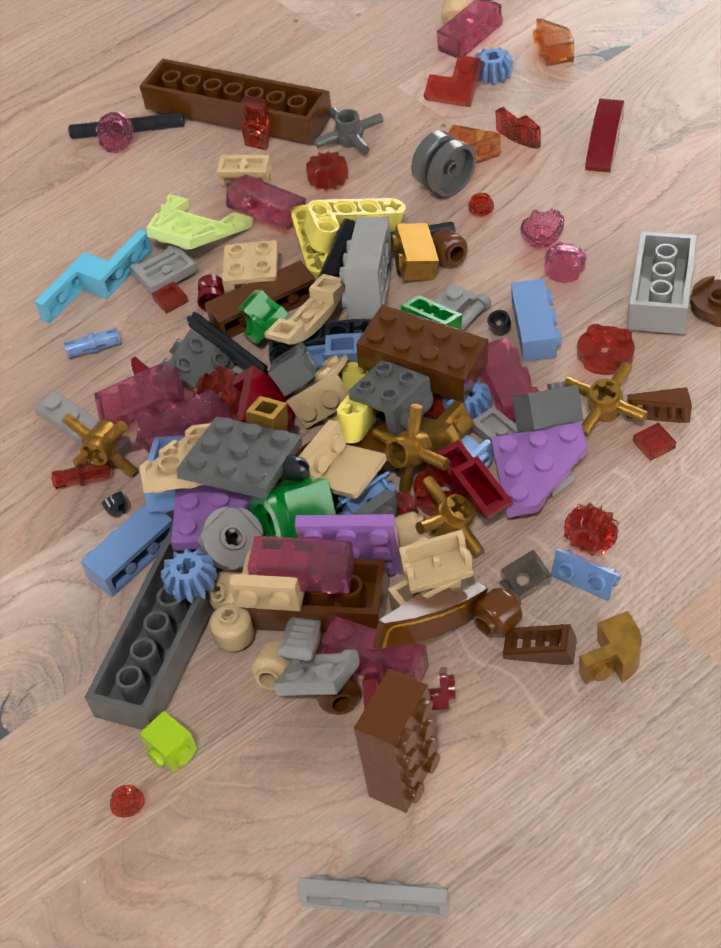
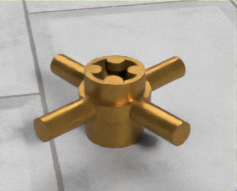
[565,362,648,437]
[372,404,450,492]
[62,412,137,477]
[415,475,485,557]

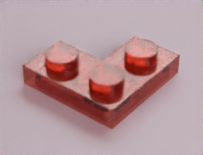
[423,55,483,107]

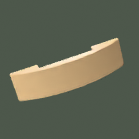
[264,274,345,344]

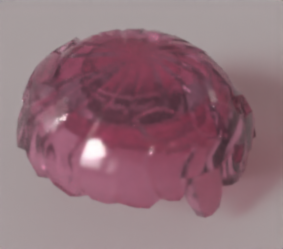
[96,111,134,153]
[520,208,564,248]
[544,242,587,283]

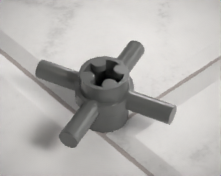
[314,107,384,154]

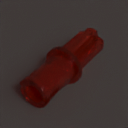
[51,462,112,489]

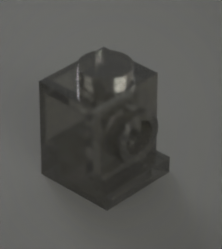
[499,549,552,600]

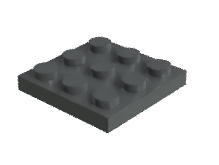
[177,416,302,499]

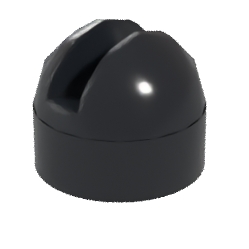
[487,310,511,335]
[284,455,310,481]
[101,491,128,517]

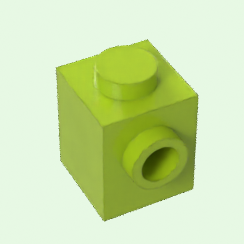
[139,711,198,773]

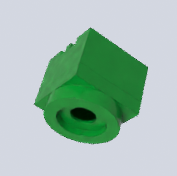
[249,476,336,553]

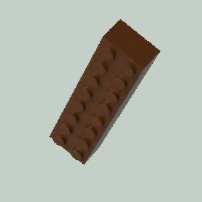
[139,58,332,144]

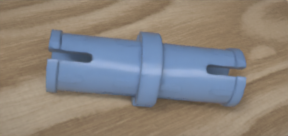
[64,328,122,359]

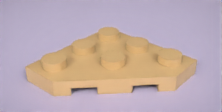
[139,423,211,494]

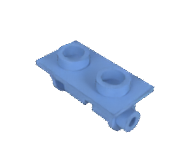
[335,471,397,515]
[550,548,621,601]

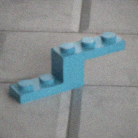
[35,229,153,324]

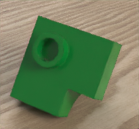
[237,289,289,344]

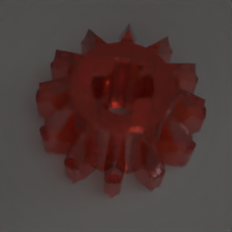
[306,150,349,192]
[563,502,619,556]

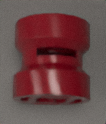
[197,274,224,311]

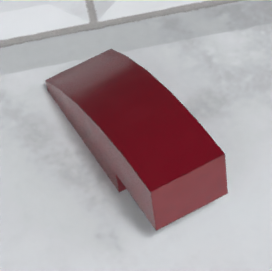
[585,98,624,173]
[434,439,513,519]

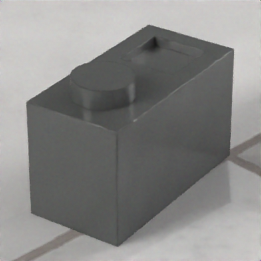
[268,341,318,396]
[512,381,584,432]

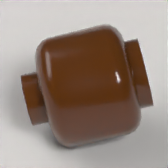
[432,229,468,268]
[473,588,523,637]
[315,674,360,715]

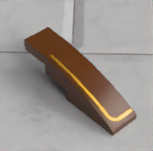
[373,582,488,650]

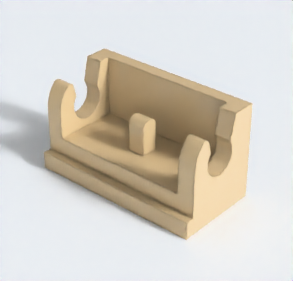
[216,155,274,187]
[398,530,474,594]

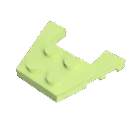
[146,194,253,250]

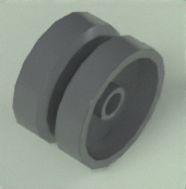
[411,130,476,197]

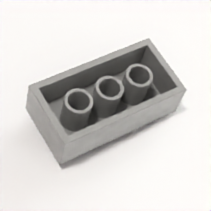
[340,217,393,319]
[628,231,697,334]

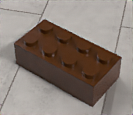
[356,304,488,403]
[248,556,389,636]
[354,669,440,813]

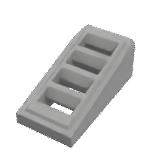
[278,617,322,661]

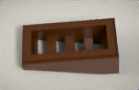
[626,387,692,423]
[502,624,577,665]

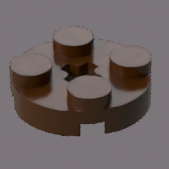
[690,276,721,327]

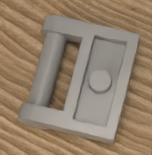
[129,244,197,295]
[434,283,492,331]
[273,649,359,696]

